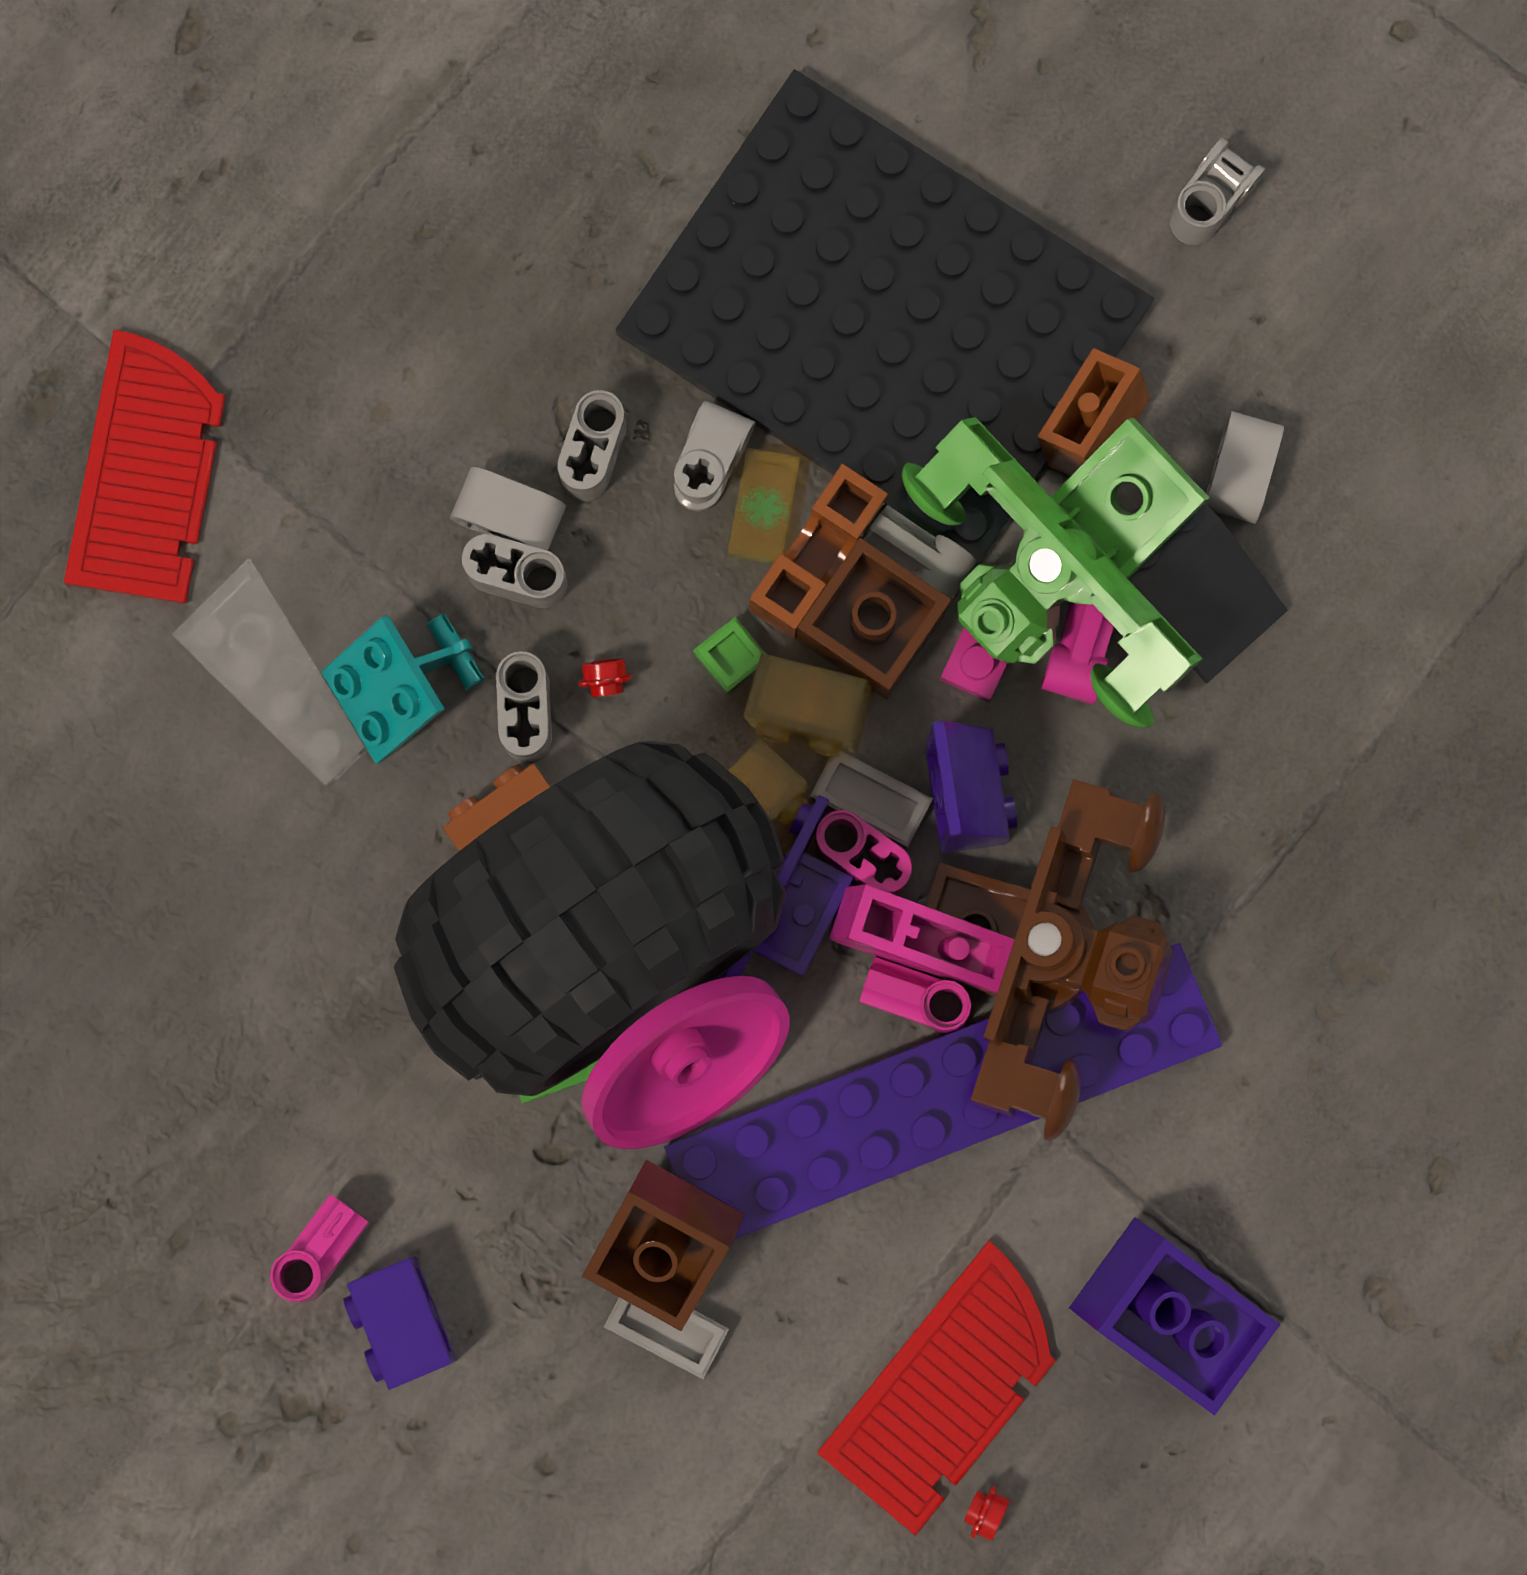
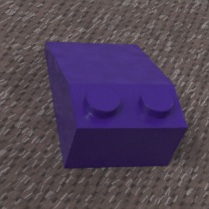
[924,721,1017,854]
[1069,1217,1280,1416]

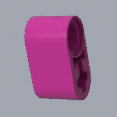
[815,810,912,895]

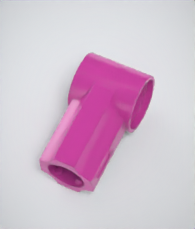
[1041,602,1114,705]
[859,957,971,1034]
[270,1194,370,1303]

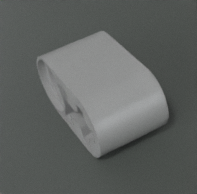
[558,390,626,501]
[1206,411,1284,524]
[450,467,566,551]
[462,534,567,608]
[496,651,552,763]

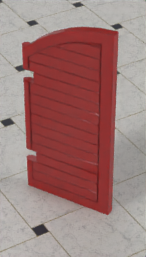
[63,329,226,604]
[817,1240,1057,1536]

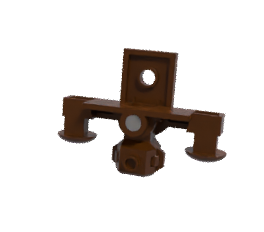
[906,779,1172,1141]

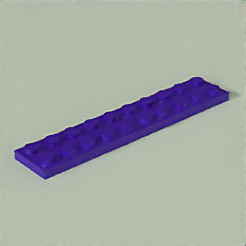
[664,943,1222,1239]

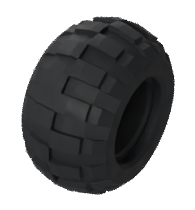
[394,741,786,1096]

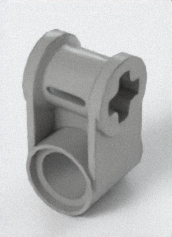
[1169,137,1266,245]
[674,400,755,512]

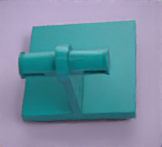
[321,613,486,764]

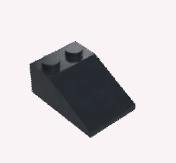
[1128,503,1288,684]

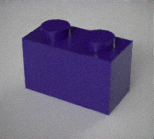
[343,1256,457,1390]

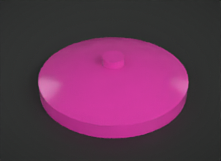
[581,976,790,1149]

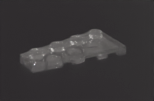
[171,558,367,789]

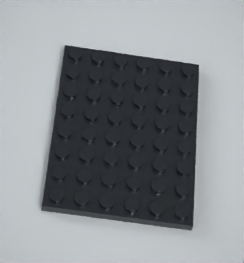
[616,69,1154,567]

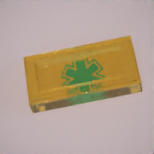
[728,448,800,564]

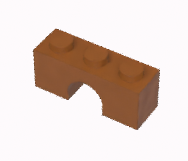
[749,464,888,641]

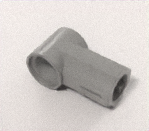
[863,505,977,599]

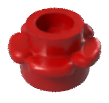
[578,658,632,697]
[963,1486,1010,1542]

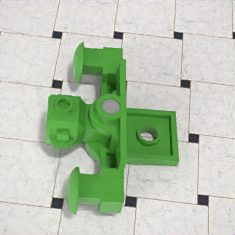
[902,417,1210,728]

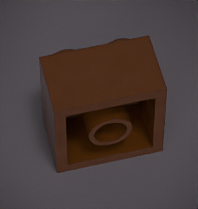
[796,538,952,700]
[582,1160,745,1331]

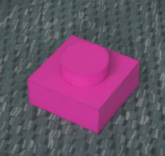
[940,628,1007,703]

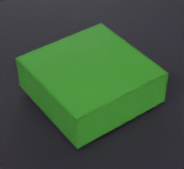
[693,616,770,695]

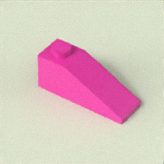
[829,884,1015,993]

